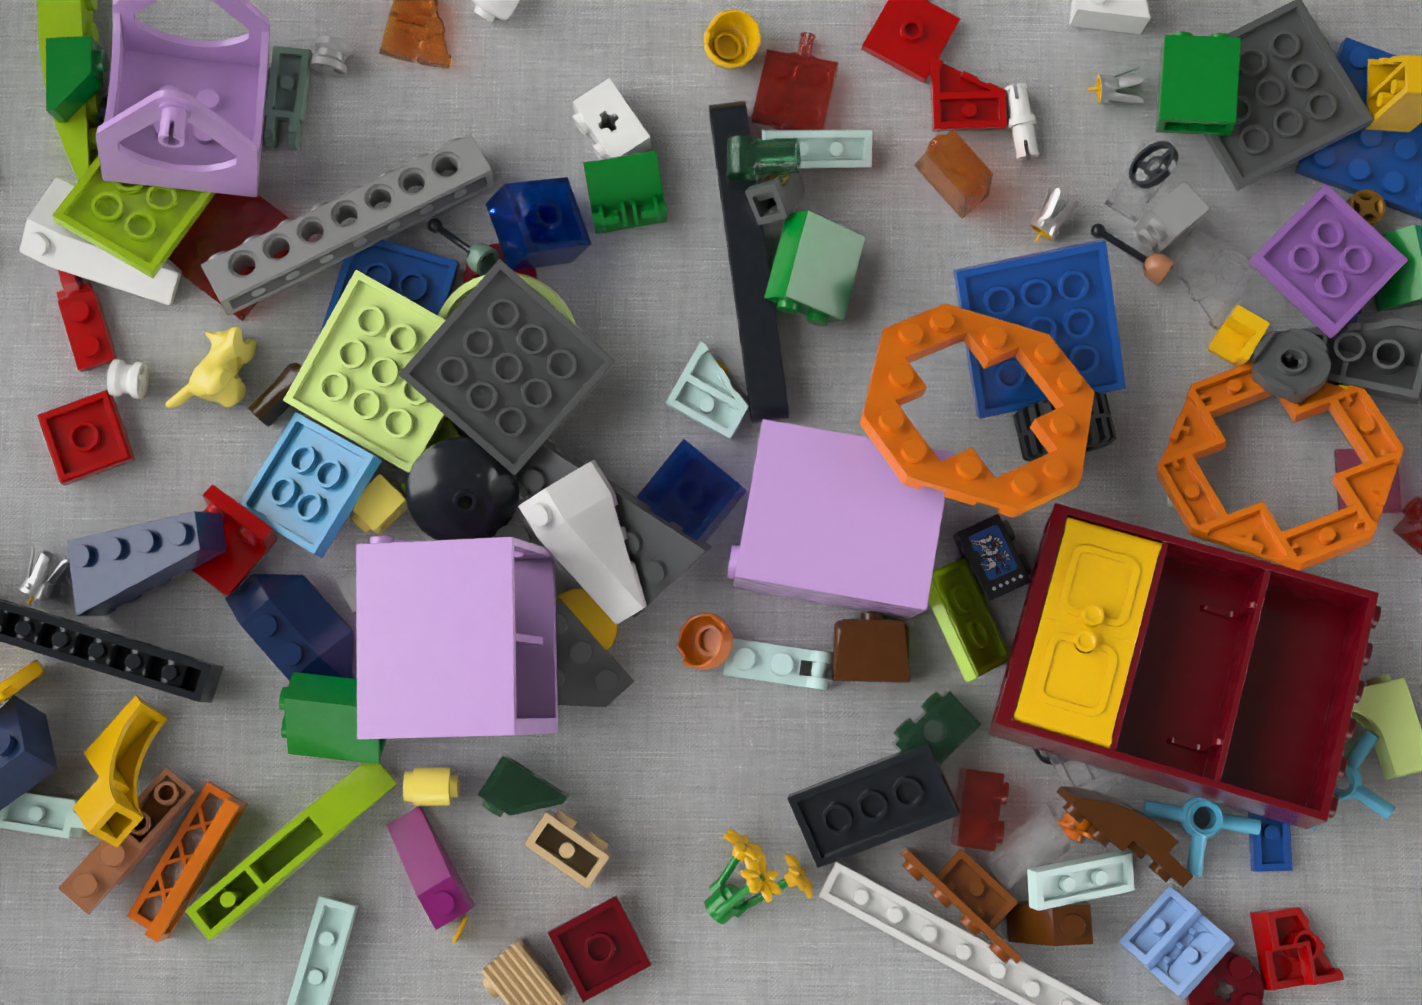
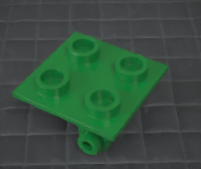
[583,150,667,234]

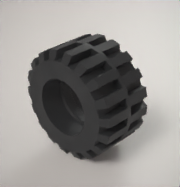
[1013,391,1117,462]

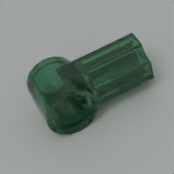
[727,136,801,182]

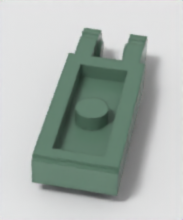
[264,46,313,151]

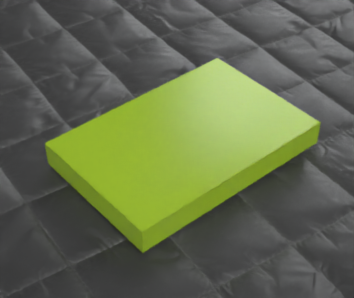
[928,558,1010,682]

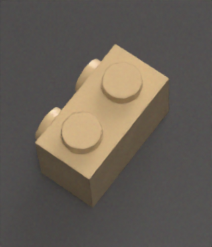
[524,809,612,889]

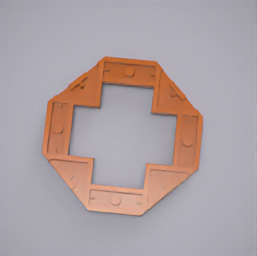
[859,303,1095,518]
[1156,362,1405,571]

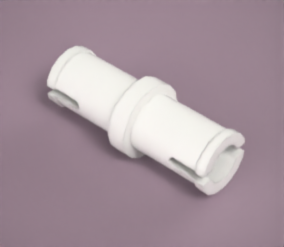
[1004,83,1040,161]

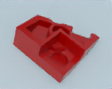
[1250,907,1344,991]

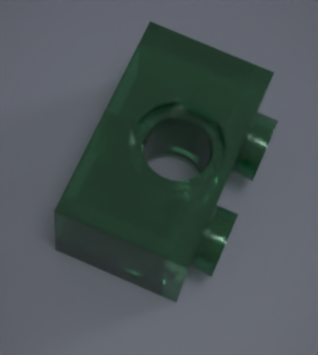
[891,691,982,765]

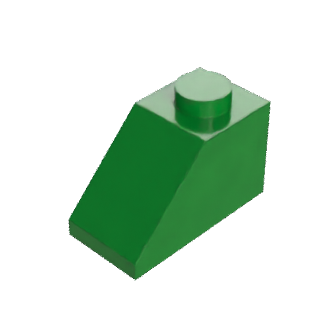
[46,36,108,123]

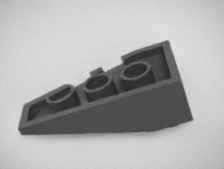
[1276,318,1422,404]

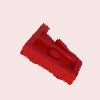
[930,58,1007,132]

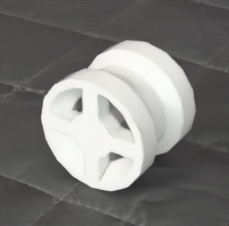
[107,359,149,399]

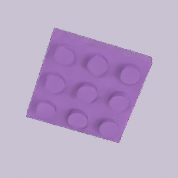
[1248,184,1408,339]

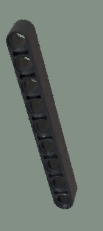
[709,101,789,423]

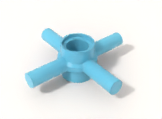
[1311,728,1396,830]
[1143,797,1261,876]

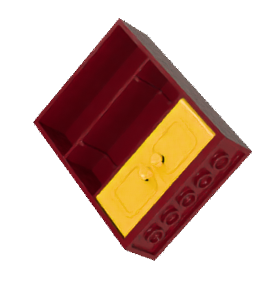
[988,503,1381,829]

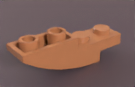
[58,767,196,915]

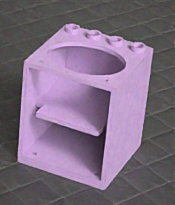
[727,419,952,619]
[356,536,558,739]

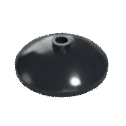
[405,436,520,540]

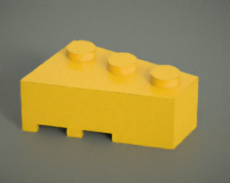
[1366,55,1422,132]

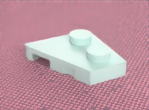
[665,341,748,441]

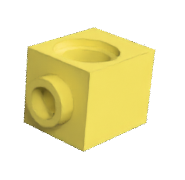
[350,473,408,535]

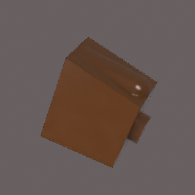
[832,613,910,683]

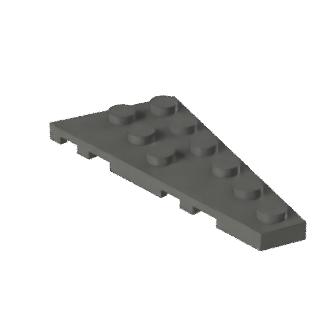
[517,440,712,617]

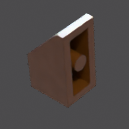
[1006,901,1093,946]

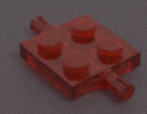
[751,32,838,130]

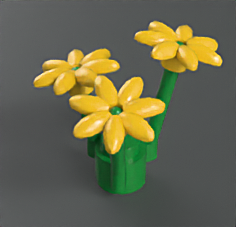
[704,829,813,924]

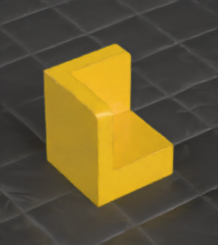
[1207,304,1270,367]

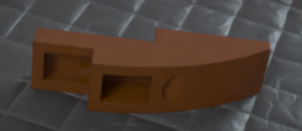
[1056,786,1193,887]

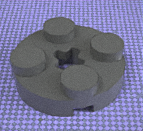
[1252,329,1331,403]

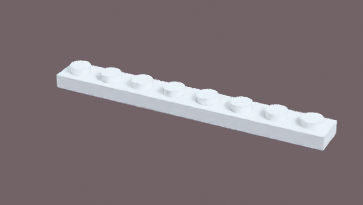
[818,861,1103,1005]

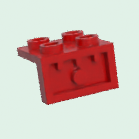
[191,484,277,597]

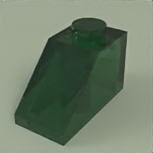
[478,755,570,817]

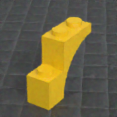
[73,695,168,847]

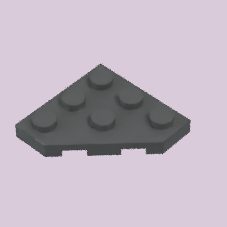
[555,598,634,707]

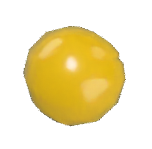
[703,9,761,70]

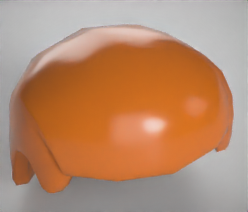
[676,612,733,670]

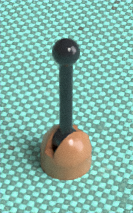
[1091,224,1175,286]

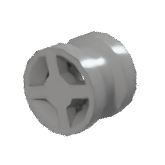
[310,35,353,78]

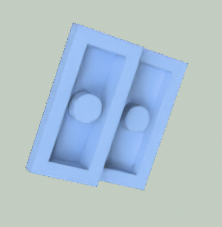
[1119,886,1234,1001]

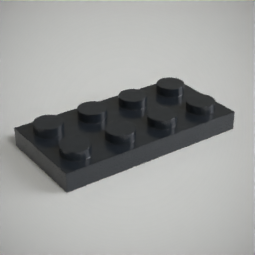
[787,741,960,868]

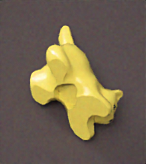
[165,326,257,409]

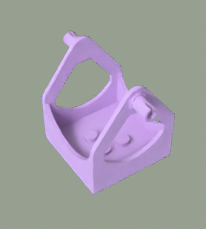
[96,0,270,197]

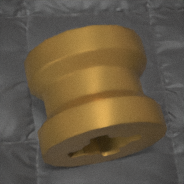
[1346,189,1386,226]

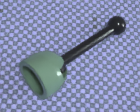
[428,218,499,276]

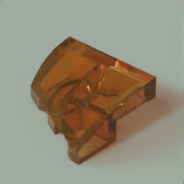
[379,0,452,69]

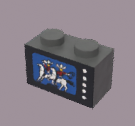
[952,514,1031,602]

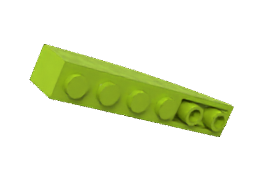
[37,0,101,181]
[185,762,398,941]

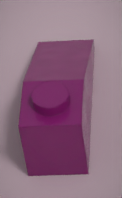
[386,806,475,930]

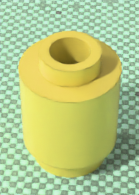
[403,767,460,806]

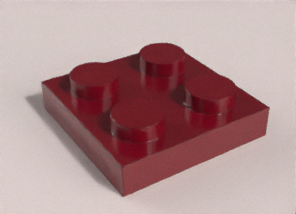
[548,895,652,1002]

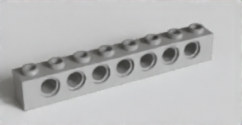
[201,134,494,316]

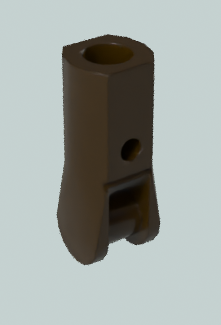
[249,363,302,427]

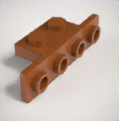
[901,848,1022,964]

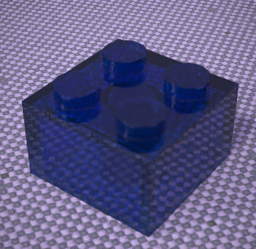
[486,177,592,271]
[636,439,748,542]

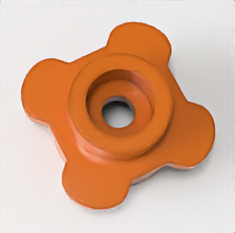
[1054,811,1095,844]

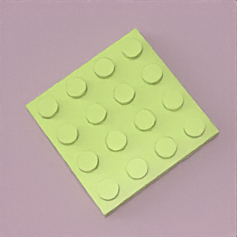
[283,270,447,473]

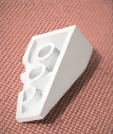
[19,176,182,305]
[518,459,647,625]

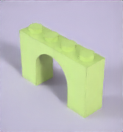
[1351,674,1422,781]

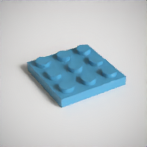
[239,412,382,558]

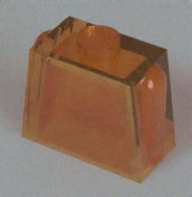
[914,129,993,219]

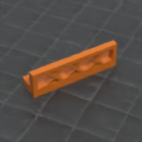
[127,781,248,943]

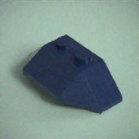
[225,574,354,681]

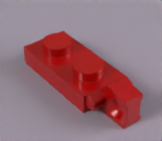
[57,270,117,372]

